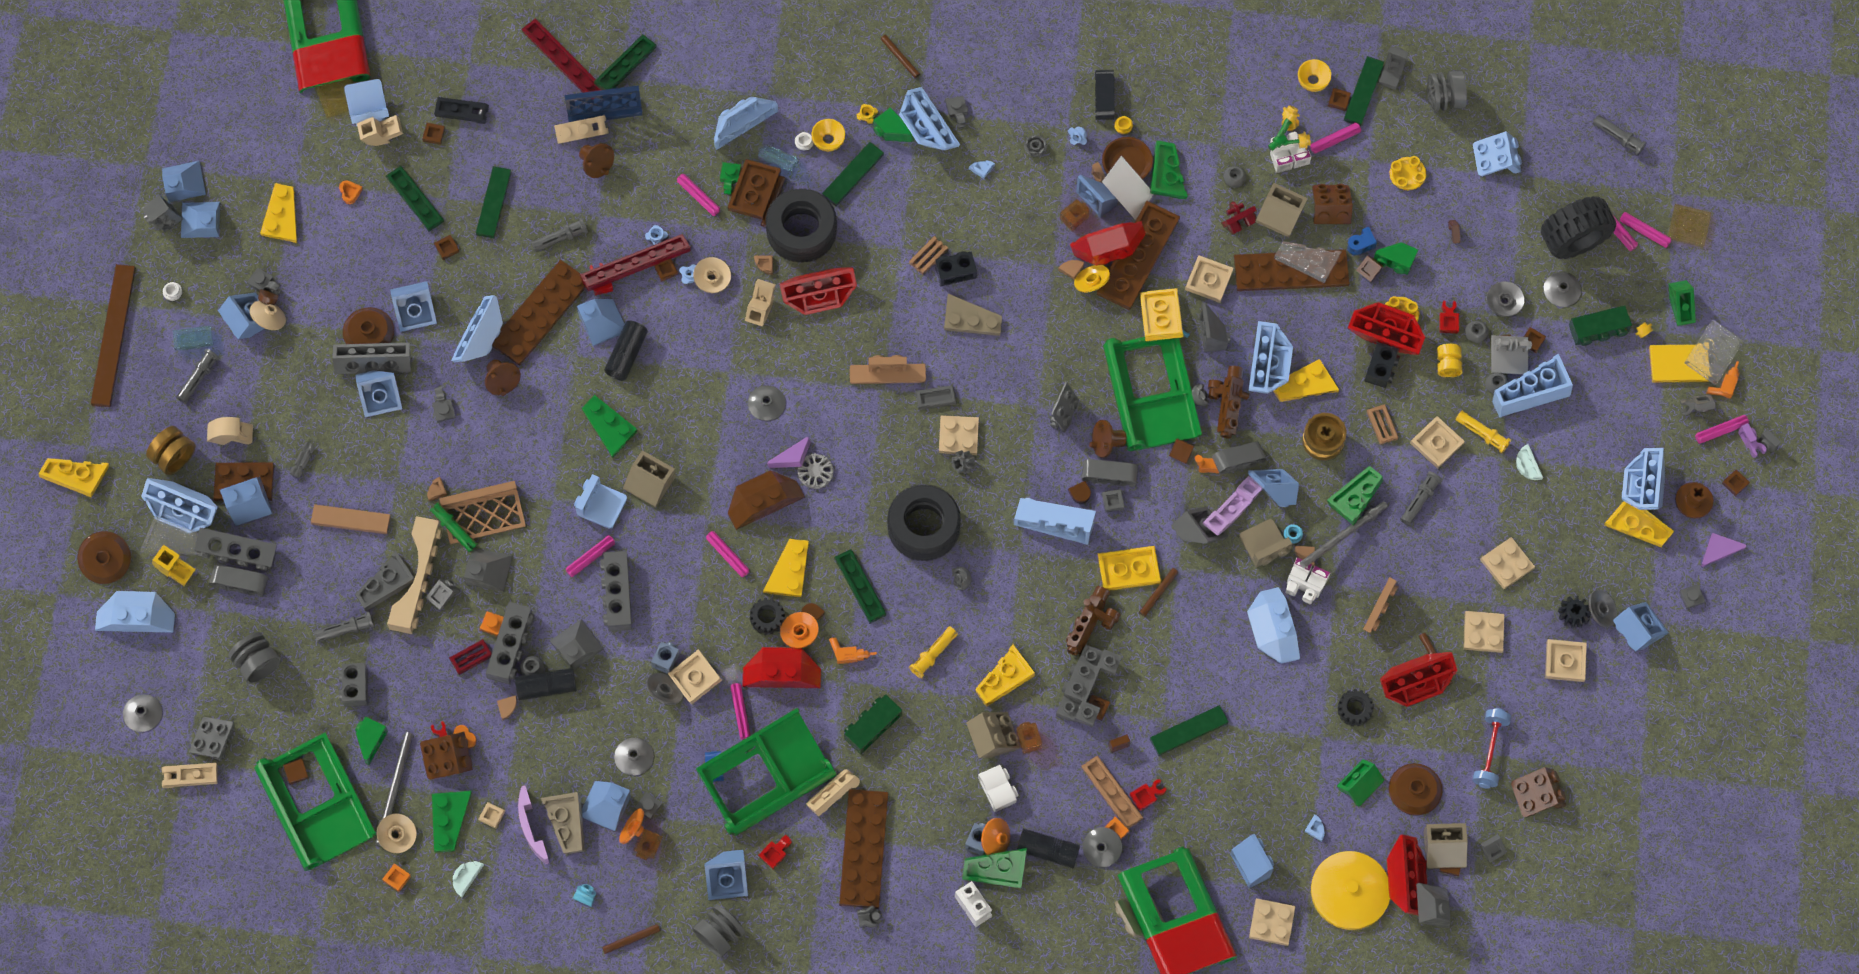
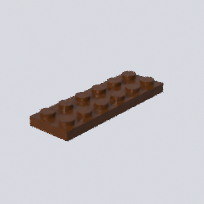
[1096,201,1180,310]
[1234,249,1349,291]
[492,259,586,366]
[839,789,888,909]

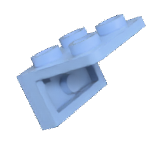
[344,79,389,126]
[1473,131,1522,176]
[574,474,627,529]

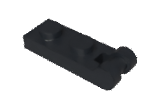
[434,97,489,124]

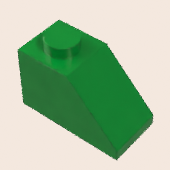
[873,107,914,142]
[1668,280,1696,326]
[355,716,388,765]

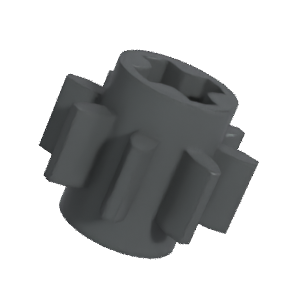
[952,450,975,474]

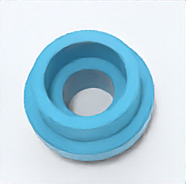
[1284,525,1303,544]

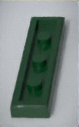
[594,34,657,90]
[1343,56,1384,126]
[822,142,884,207]
[386,166,444,232]
[476,166,512,239]
[834,549,887,624]
[1150,705,1228,756]

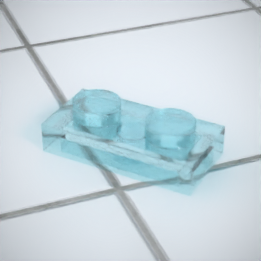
[758,144,800,171]
[173,325,213,351]

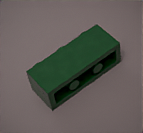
[1568,305,1632,346]
[844,694,902,755]

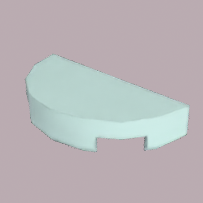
[1516,444,1543,480]
[453,861,484,898]

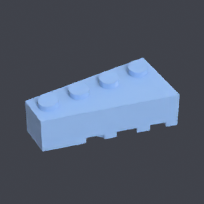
[1492,354,1573,417]
[1014,498,1096,545]

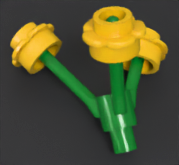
[1268,105,1311,151]

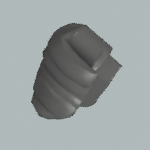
[857,906,882,928]

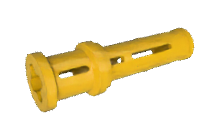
[1456,410,1511,453]
[909,626,958,678]

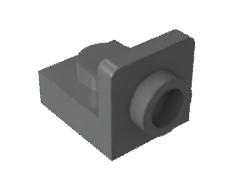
[426,579,460,610]

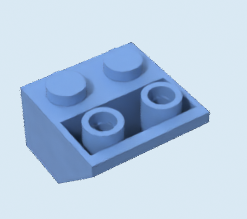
[1230,834,1274,888]

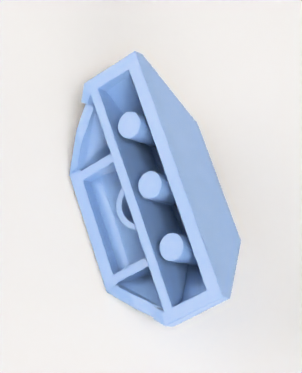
[899,87,960,150]
[714,97,778,150]
[451,295,503,363]
[1249,321,1293,394]
[1622,448,1665,510]
[142,478,217,534]
[1247,587,1300,664]
[95,591,175,633]

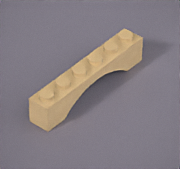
[387,516,443,634]

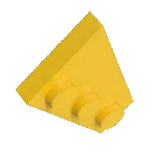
[1273,359,1339,402]
[39,458,109,498]
[1604,501,1674,547]
[763,539,809,597]
[975,645,1035,707]

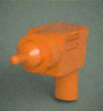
[1706,361,1739,399]
[1195,455,1219,474]
[829,638,877,664]

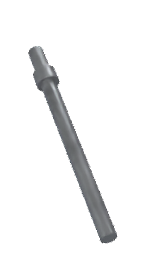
[1300,501,1388,568]
[375,732,413,846]

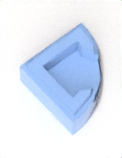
[969,161,995,179]
[1305,815,1325,842]

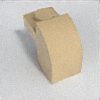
[357,115,403,146]
[745,279,776,327]
[207,417,253,445]

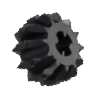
[1558,595,1592,629]

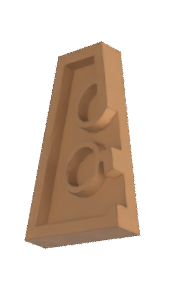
[1363,577,1398,633]

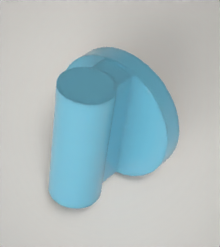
[573,884,596,907]

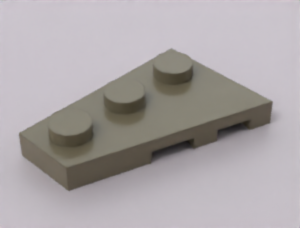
[944,294,1002,336]
[541,792,585,854]

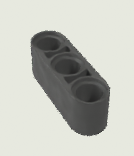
[1212,442,1267,475]
[1081,459,1138,487]
[209,565,268,597]

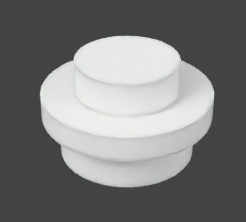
[795,132,813,151]
[163,282,182,301]

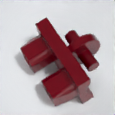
[1221,201,1257,235]

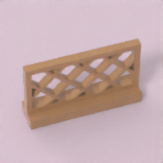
[439,481,526,545]

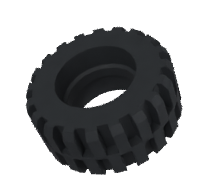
[1541,196,1617,259]

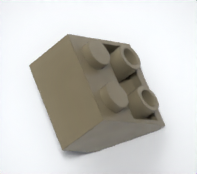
[1255,183,1308,237]
[623,450,676,508]
[966,712,1021,758]
[1423,823,1468,869]

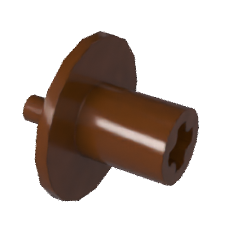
[579,143,614,178]
[485,359,521,396]
[1089,420,1127,457]
[1675,482,1714,519]

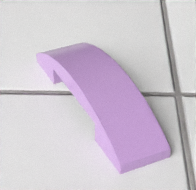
[1203,476,1263,536]
[518,786,549,864]

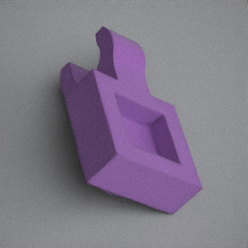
[1738,423,1766,458]

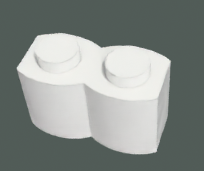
[978,765,1018,812]

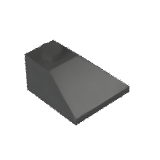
[1199,303,1231,352]
[1172,507,1228,544]
[464,548,513,592]
[549,619,604,670]
[1416,883,1451,928]

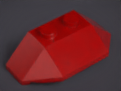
[1070,221,1146,266]
[779,267,857,315]
[1347,302,1425,355]
[742,647,821,688]
[1380,652,1458,707]
[1387,834,1427,916]

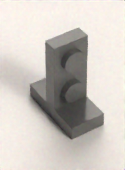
[1378,46,1408,90]

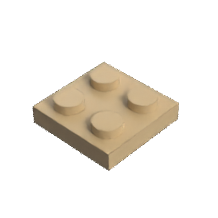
[1185,255,1234,303]
[939,416,979,455]
[1410,416,1465,469]
[1480,537,1535,589]
[1463,611,1504,653]
[1545,639,1587,682]
[668,649,722,705]
[1249,898,1295,946]

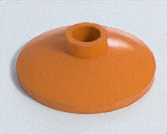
[780,612,819,648]
[619,808,644,844]
[981,818,1010,855]

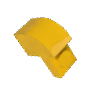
[152,545,196,586]

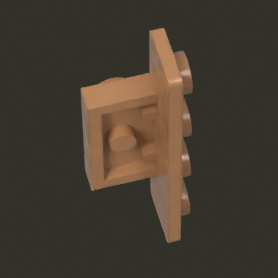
[850,355,926,384]

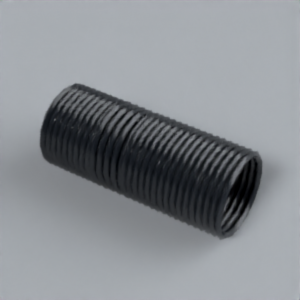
[604,320,648,381]
[515,668,577,701]
[1017,828,1080,869]

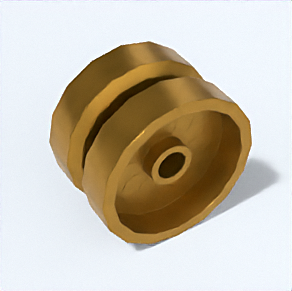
[1302,412,1347,461]
[146,426,196,475]

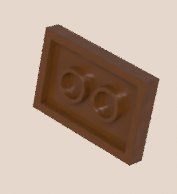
[727,159,781,220]
[213,462,274,501]

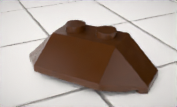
[728,470,805,530]

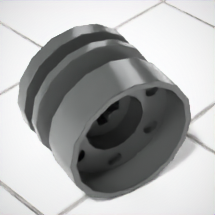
[1427,70,1467,112]
[228,632,281,684]
[692,904,746,958]

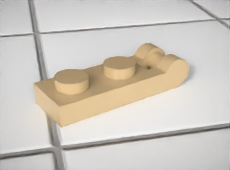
[554,115,609,144]
[162,763,218,788]
[806,769,860,816]

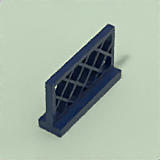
[564,85,642,122]

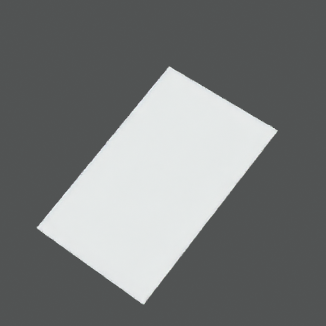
[1102,156,1154,220]

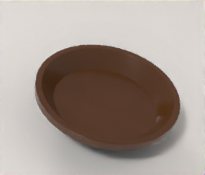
[1102,137,1153,180]
[343,307,394,344]
[77,531,131,584]
[1389,763,1442,816]

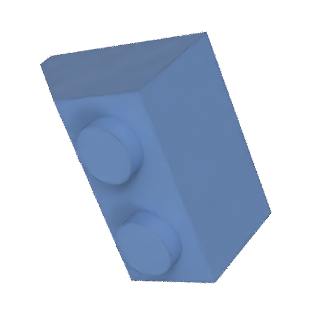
[390,281,437,332]
[218,293,265,339]
[220,477,273,526]
[1613,602,1669,652]

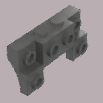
[1056,645,1122,727]

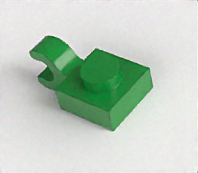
[720,162,741,195]

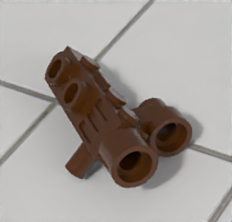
[1208,366,1249,439]
[1066,586,1121,656]

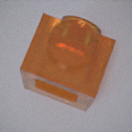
[1060,199,1090,232]
[1016,722,1042,754]
[633,829,663,861]

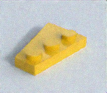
[260,183,297,243]

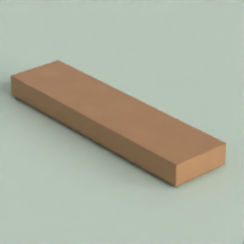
[311,504,391,534]
[1081,755,1143,829]

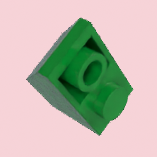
[1374,242,1418,275]

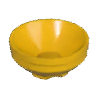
[1298,59,1331,92]
[811,119,845,152]

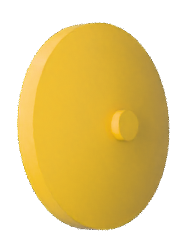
[1311,851,1390,930]

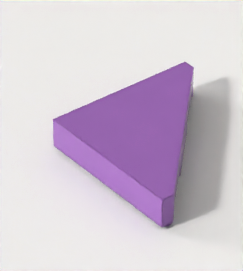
[767,437,811,468]
[1701,533,1746,567]

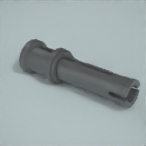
[1593,114,1647,156]
[531,218,588,253]
[176,349,220,403]
[1400,471,1443,526]
[314,611,375,643]

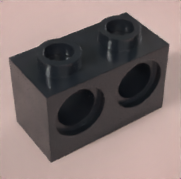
[935,251,977,287]
[1364,342,1400,388]

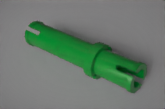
[429,502,478,553]

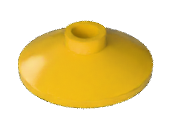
[1074,265,1110,293]

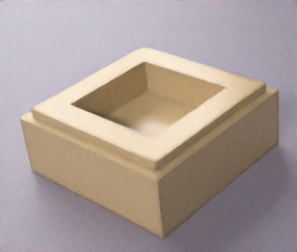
[478,802,505,829]

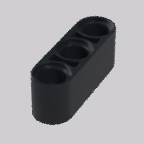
[1095,70,1115,120]

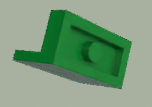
[1337,759,1385,806]

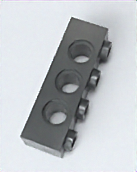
[332,343,411,374]
[195,528,277,571]
[600,551,632,632]
[486,602,535,685]

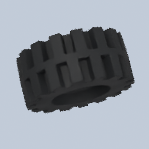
[750,598,785,635]
[1337,689,1374,726]

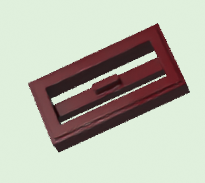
[449,639,492,675]

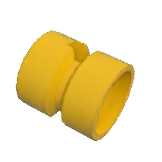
[1437,344,1462,377]

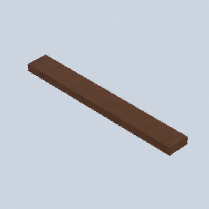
[91,264,136,407]

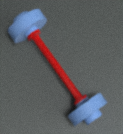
[1472,708,1511,788]

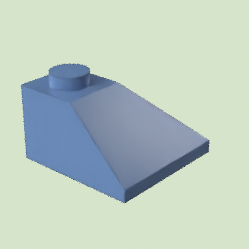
[162,161,206,202]
[1076,175,1118,218]
[181,202,220,238]
[577,299,625,346]
[355,370,402,417]
[1248,469,1299,507]
[582,781,631,831]
[705,850,748,900]

